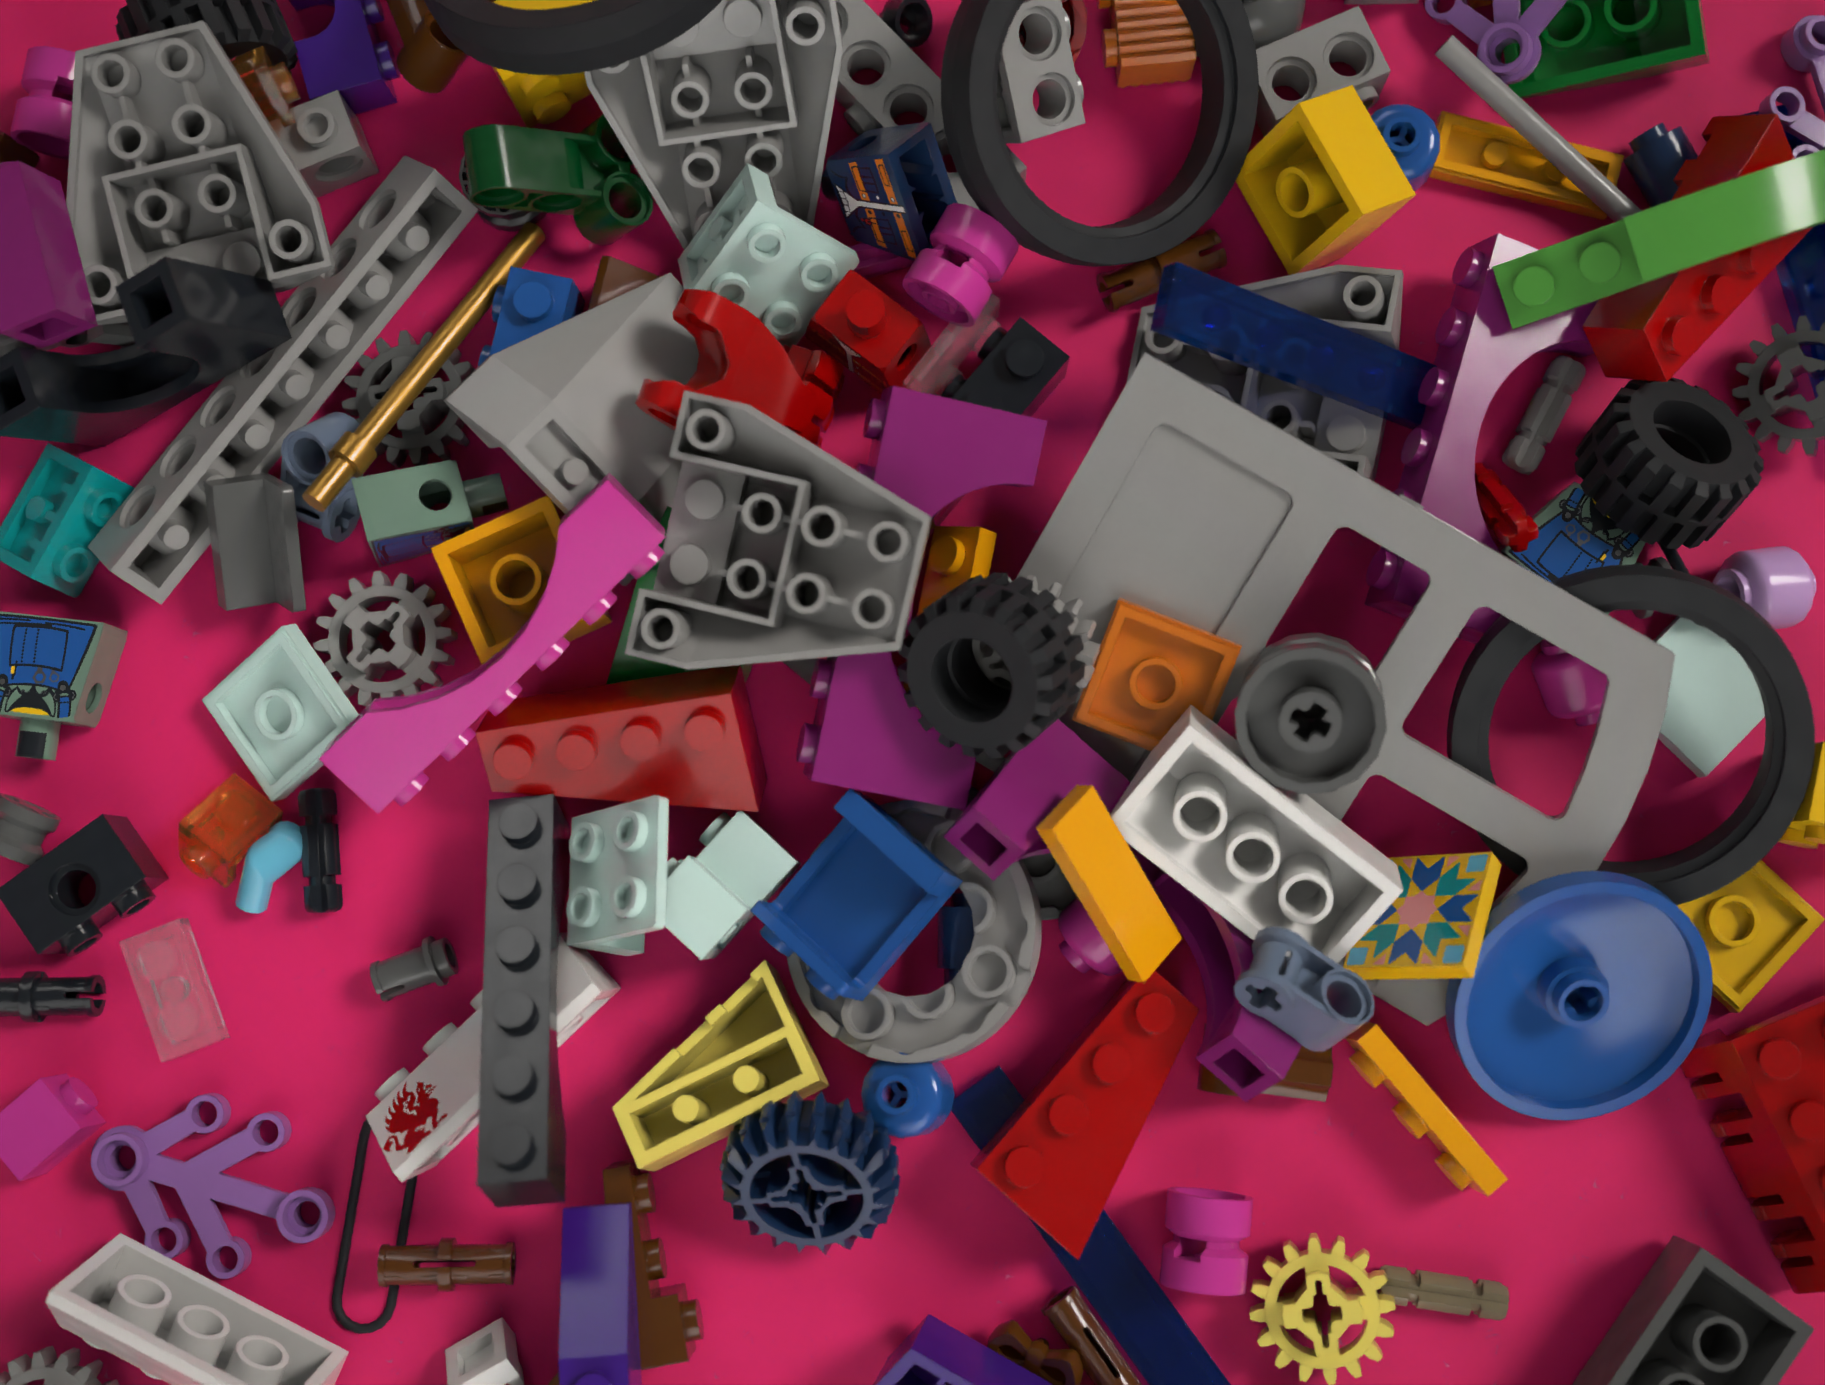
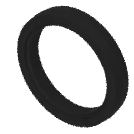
[424,0,722,75]
[941,0,1259,267]
[1447,564,1815,905]

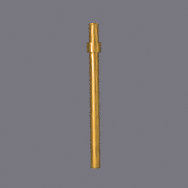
[302,222,546,512]

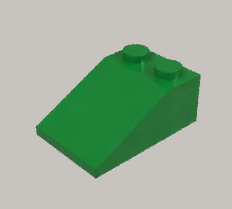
[1503,0,1710,99]

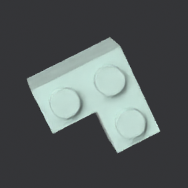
[665,811,801,960]

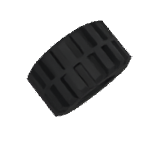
[115,0,298,102]
[1574,377,1764,549]
[898,572,1085,759]

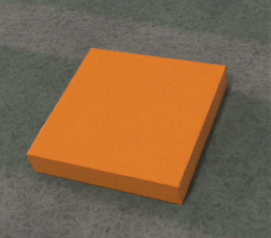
[1072,598,1242,751]

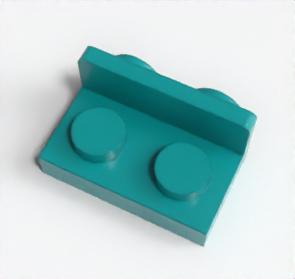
[0,443,134,598]

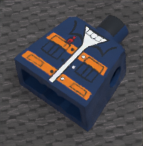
[821,122,957,261]

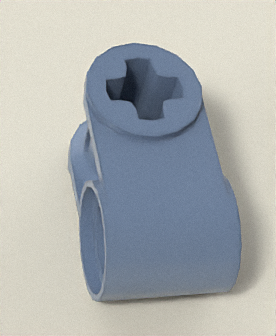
[280,412,363,543]
[1234,927,1375,1051]

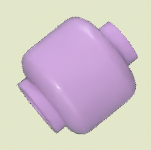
[1713,546,1816,630]

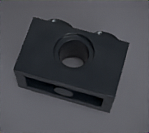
[0,814,169,957]

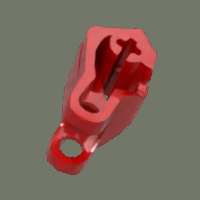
[635,289,845,448]

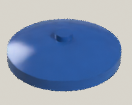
[1445,871,1713,1121]

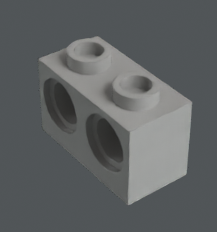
[997,0,1086,143]
[1256,6,1391,137]
[267,90,379,198]

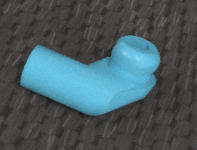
[235,821,303,914]

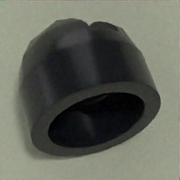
[879,0,933,48]

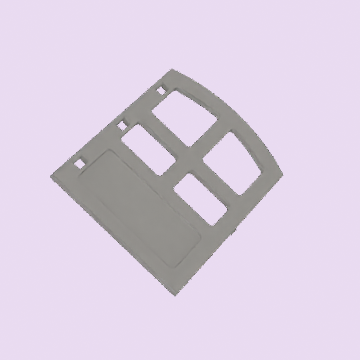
[976,352,1675,1026]

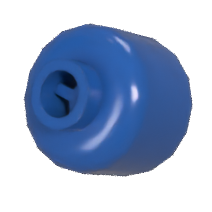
[1371,104,1440,191]
[861,1052,955,1138]

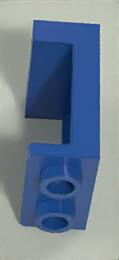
[751,788,963,1001]

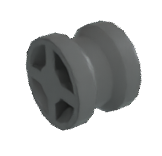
[0,793,61,865]

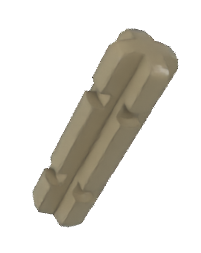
[1377,1265,1509,1321]

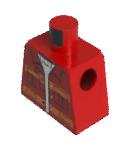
[804,269,935,394]

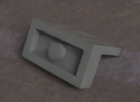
[204,473,306,613]

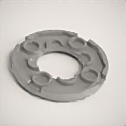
[786,800,1042,1063]

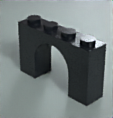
[0,256,292,447]

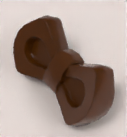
[987,1320,1084,1385]

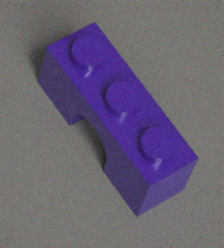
[289,0,400,115]

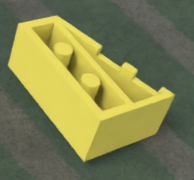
[612,960,830,1172]

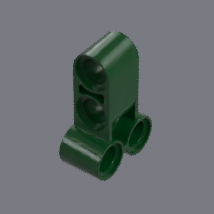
[463,114,653,246]

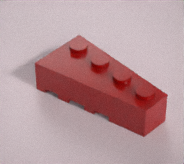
[1582,113,1813,382]
[970,971,1200,1260]

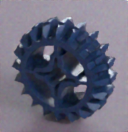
[720,1090,900,1255]

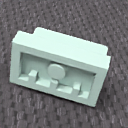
[678,163,859,348]
[566,795,669,956]

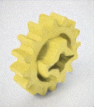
[1249,1233,1396,1385]

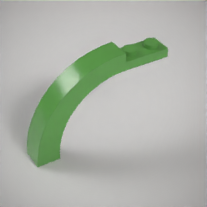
[1493,150,1825,329]

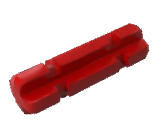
[1475,463,1539,552]

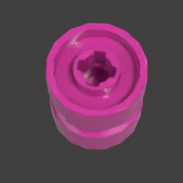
[10,46,75,160]
[902,203,1019,327]
[1159,1187,1253,1296]

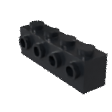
[927,317,1070,539]

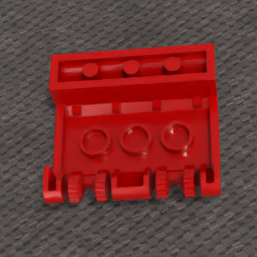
[1680,995,1825,1294]

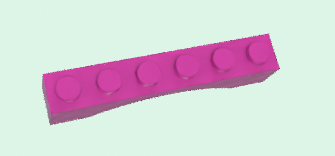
[319,472,665,814]

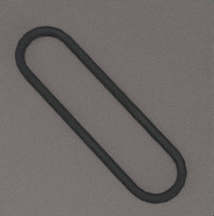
[332,1119,417,1334]

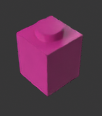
[0,1073,106,1181]

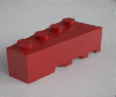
[475,665,767,812]

